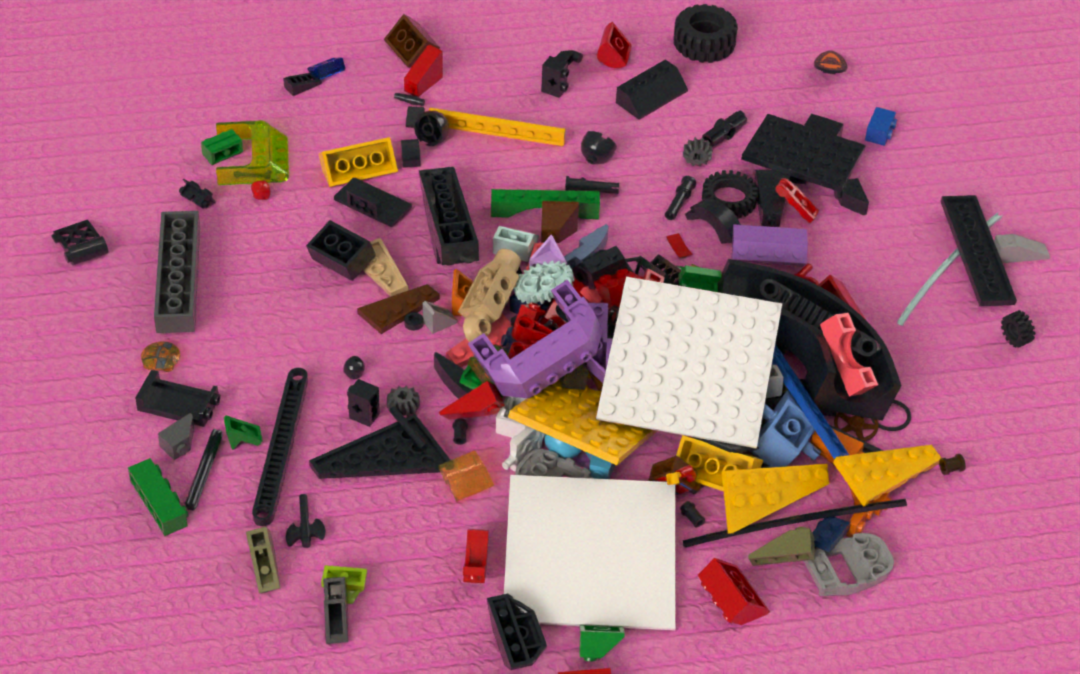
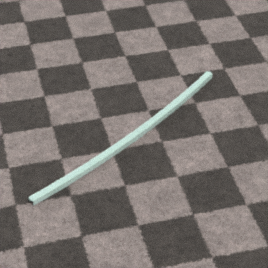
[897,213,1002,326]

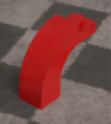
[463,529,489,583]

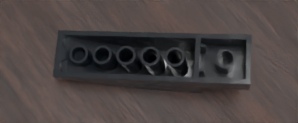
[419,167,479,265]

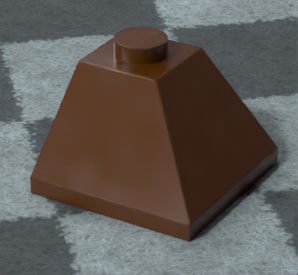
[541,201,579,243]

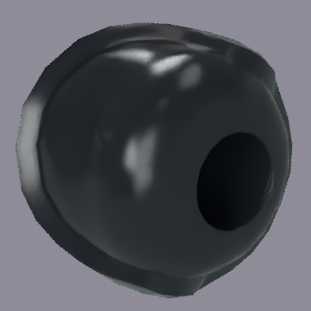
[343,356,365,379]

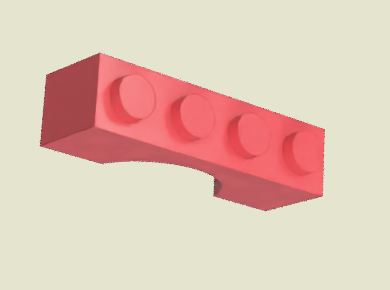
[820,313,878,397]

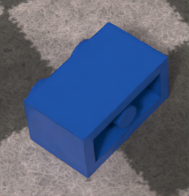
[865,107,897,146]

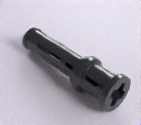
[565,176,619,194]
[665,176,697,220]

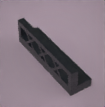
[636,254,682,286]

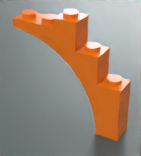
[811,428,891,538]

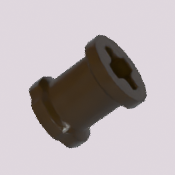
[939,454,966,475]

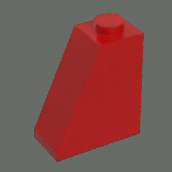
[404,44,443,96]

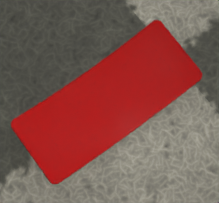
[666,233,693,258]

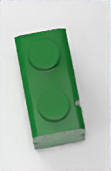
[201,129,243,165]

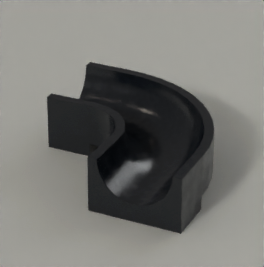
[717,259,902,421]

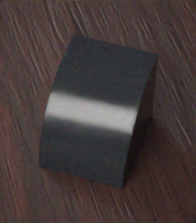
[401,139,421,168]

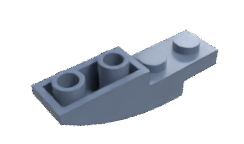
[564,224,609,269]

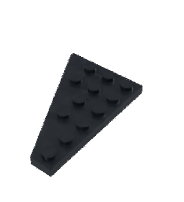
[309,414,455,479]

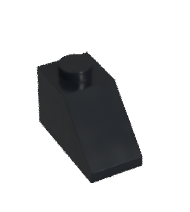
[834,178,869,215]

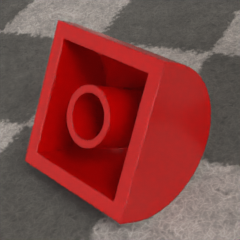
[597,22,632,68]

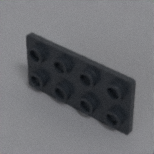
[334,178,412,227]

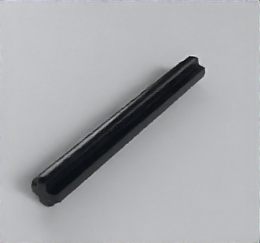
[185,429,223,510]

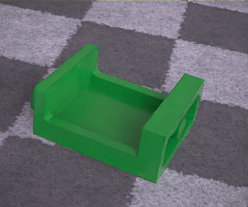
[679,265,722,292]

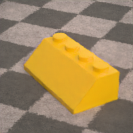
[318,137,398,187]
[676,435,763,491]

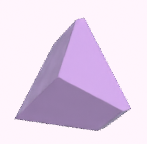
[529,235,567,270]

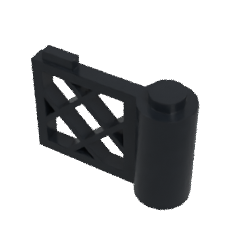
[51,219,108,265]

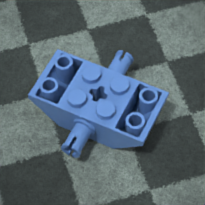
[750,390,821,468]

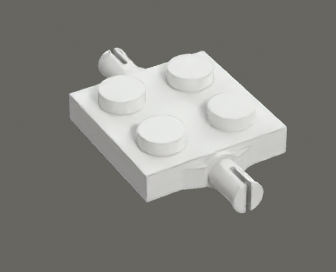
[502,426,545,471]

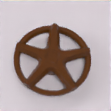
[834,413,879,441]

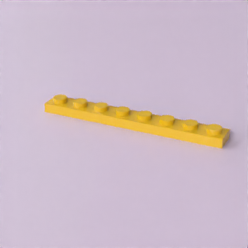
[429,108,566,146]

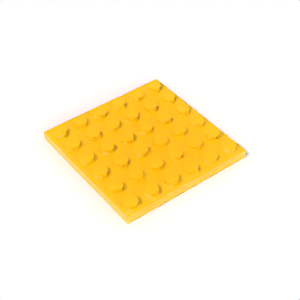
[508,376,657,465]

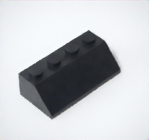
[616,59,688,120]

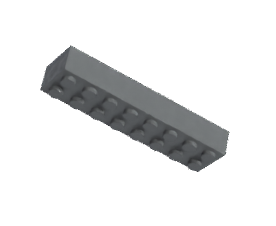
[154,211,200,333]

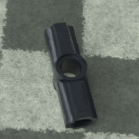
[702,110,747,147]

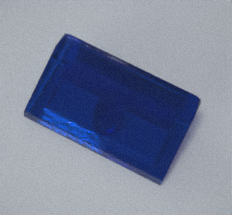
[307,57,346,79]

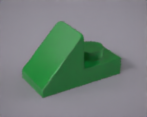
[224,415,263,450]

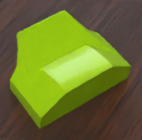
[321,565,367,604]

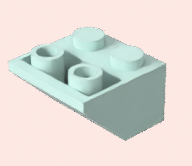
[493,226,539,262]

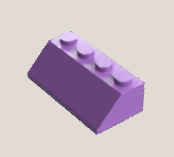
[731,224,808,266]

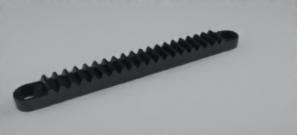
[252,368,308,526]

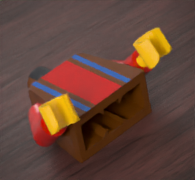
[647,456,700,495]

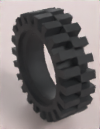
[702,170,758,219]

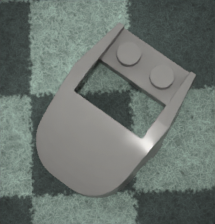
[515,449,594,479]
[804,533,894,596]

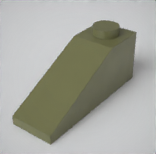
[246,527,281,594]
[748,527,815,566]

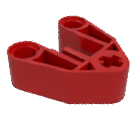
[507,316,554,359]

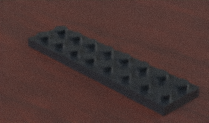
[940,195,1017,306]

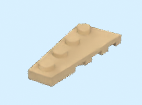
[363,238,409,297]

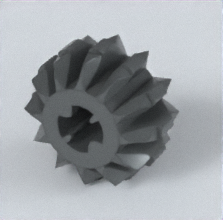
[683,137,713,167]
[387,385,420,417]

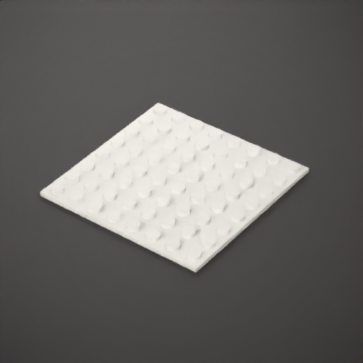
[596,277,782,448]
[504,475,675,630]

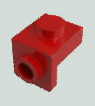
[514,302,546,326]

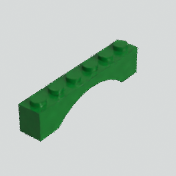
[491,189,600,219]

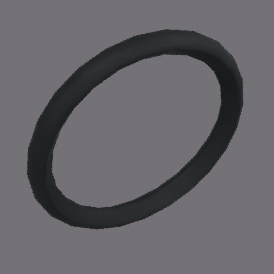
[871,400,911,431]

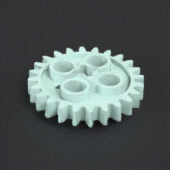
[513,260,574,304]

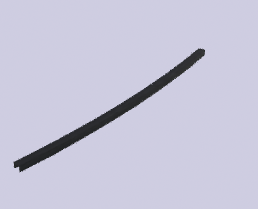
[683,499,907,548]

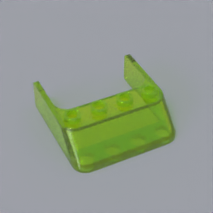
[216,120,289,185]

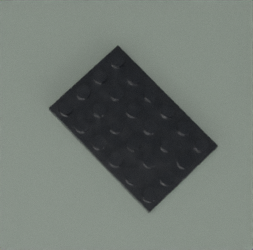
[741,114,866,192]

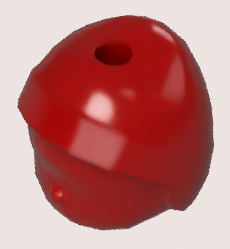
[251,180,271,200]

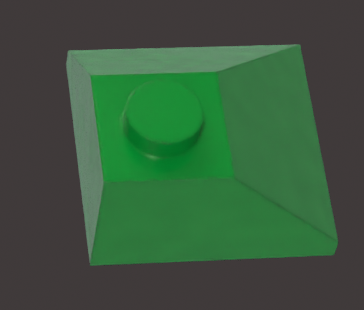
[579,625,625,661]

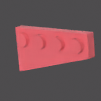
[446,313,512,367]

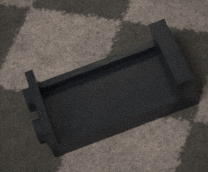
[135,370,221,427]

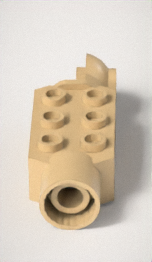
[458,249,521,342]

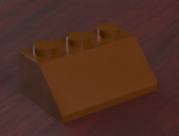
[384,14,440,68]

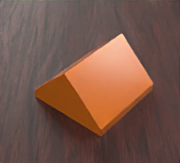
[452,269,474,316]

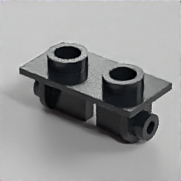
[179,179,216,209]

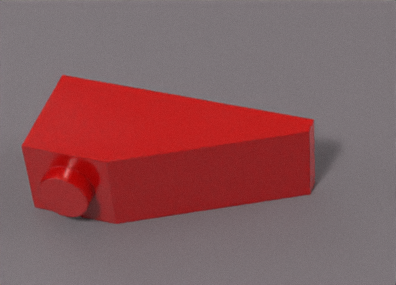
[439,381,505,419]

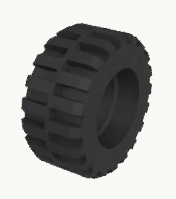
[673,4,738,63]

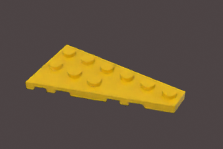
[833,445,941,507]
[721,464,830,534]

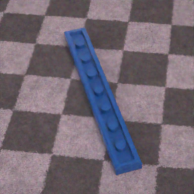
[772,344,849,460]

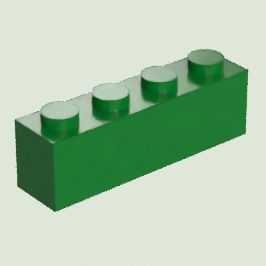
[128,458,189,536]

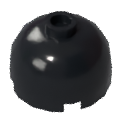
[414,110,449,146]
[581,131,617,164]

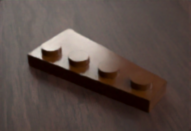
[357,284,440,334]

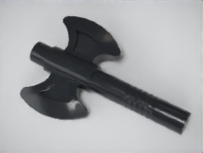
[286,494,326,548]

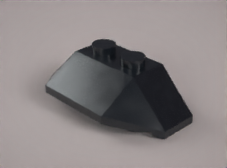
[487,593,547,670]

